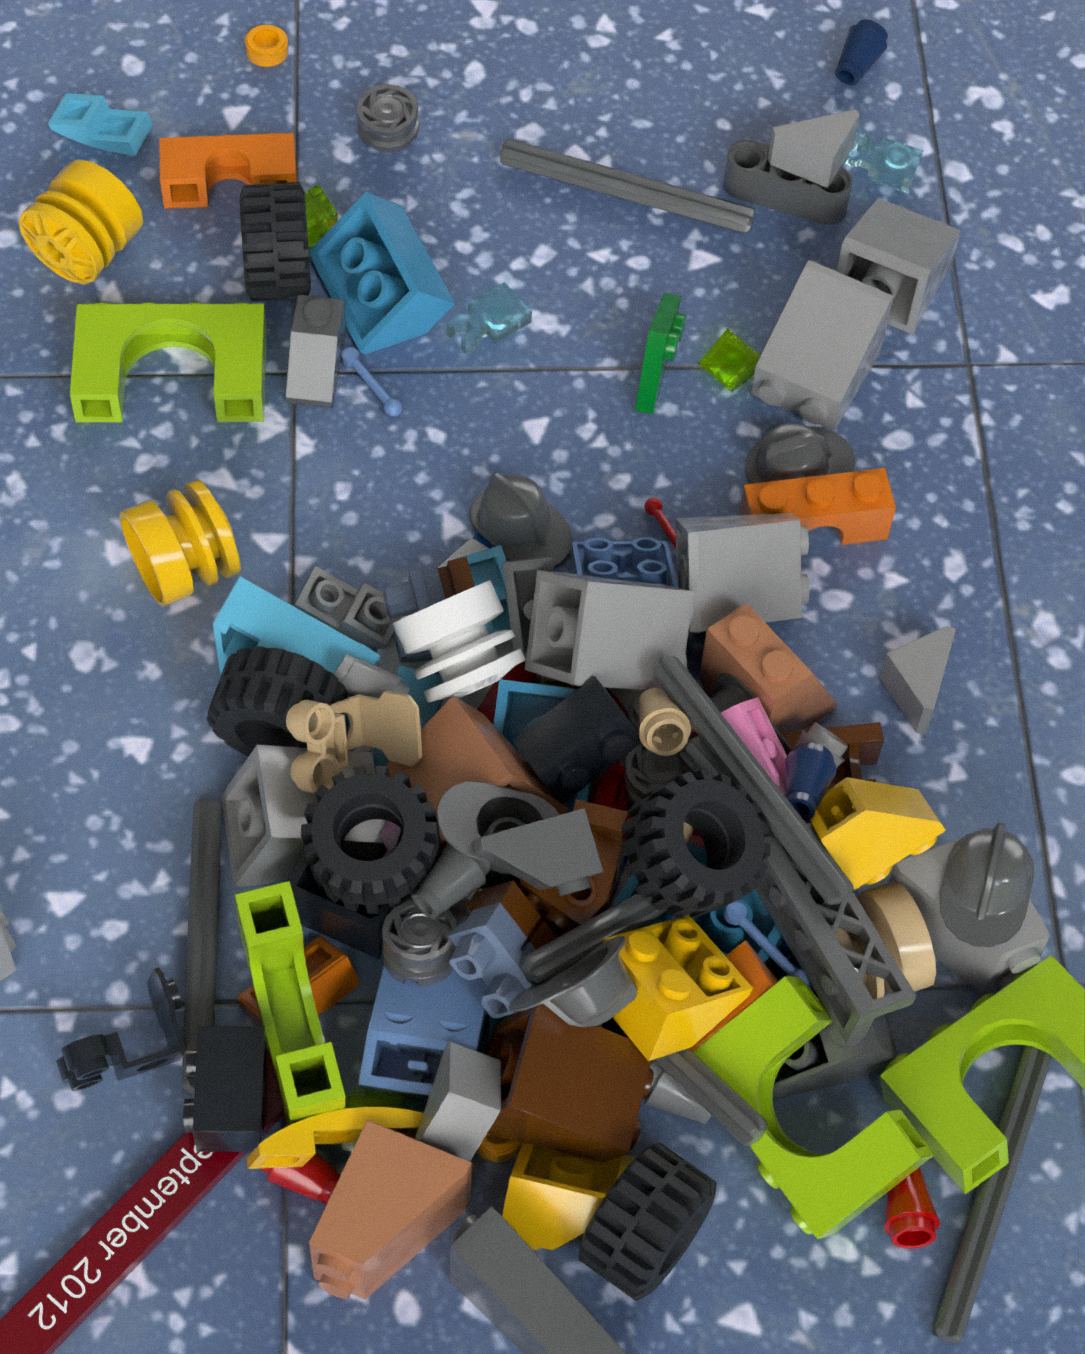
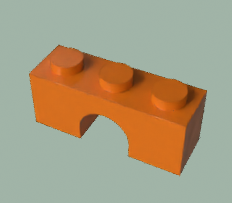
[159,133,297,209]
[739,468,896,545]

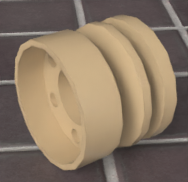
[821,881,936,1000]

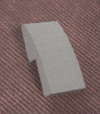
[293,566,401,649]

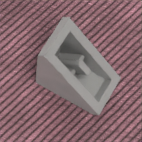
[767,109,859,188]
[880,626,956,735]
[415,1041,501,1162]

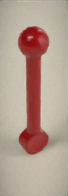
[644,497,676,549]

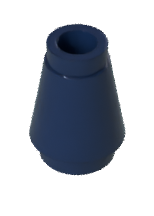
[835,19,888,85]
[784,742,837,821]

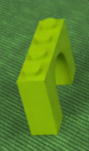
[70,302,267,423]
[235,881,346,1126]
[880,955,1085,1194]
[693,976,935,1240]

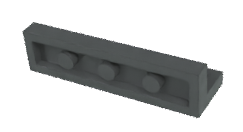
[755,823,917,1044]

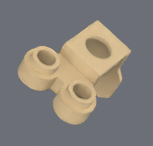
[286,691,423,794]

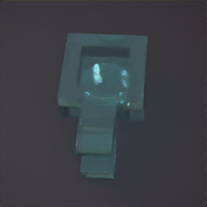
[843,131,924,193]

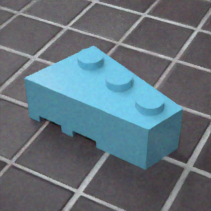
[213,577,380,725]

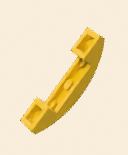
[247,1107,479,1169]

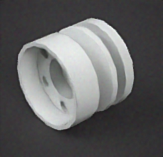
[392,580,525,703]

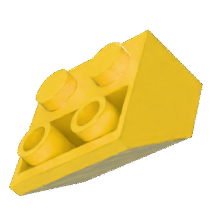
[810,777,946,890]
[602,915,753,1061]

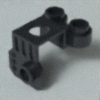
[56,967,187,1091]

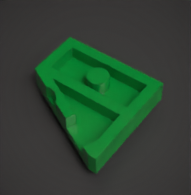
[635,293,686,414]

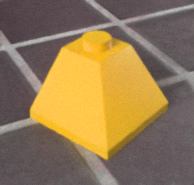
[502,1143,634,1250]

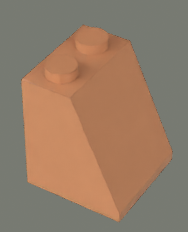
[698,603,837,732]
[385,695,569,851]
[309,1120,472,1300]

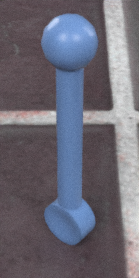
[341,347,402,417]
[724,901,809,985]

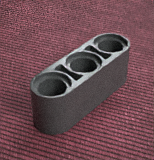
[724,140,853,225]

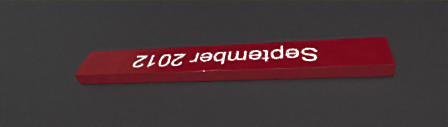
[0,1049,285,1354]

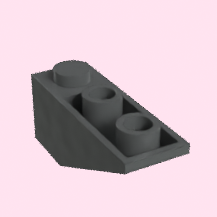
[773,1014,898,1099]

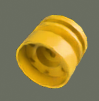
[18,159,143,285]
[119,479,241,607]

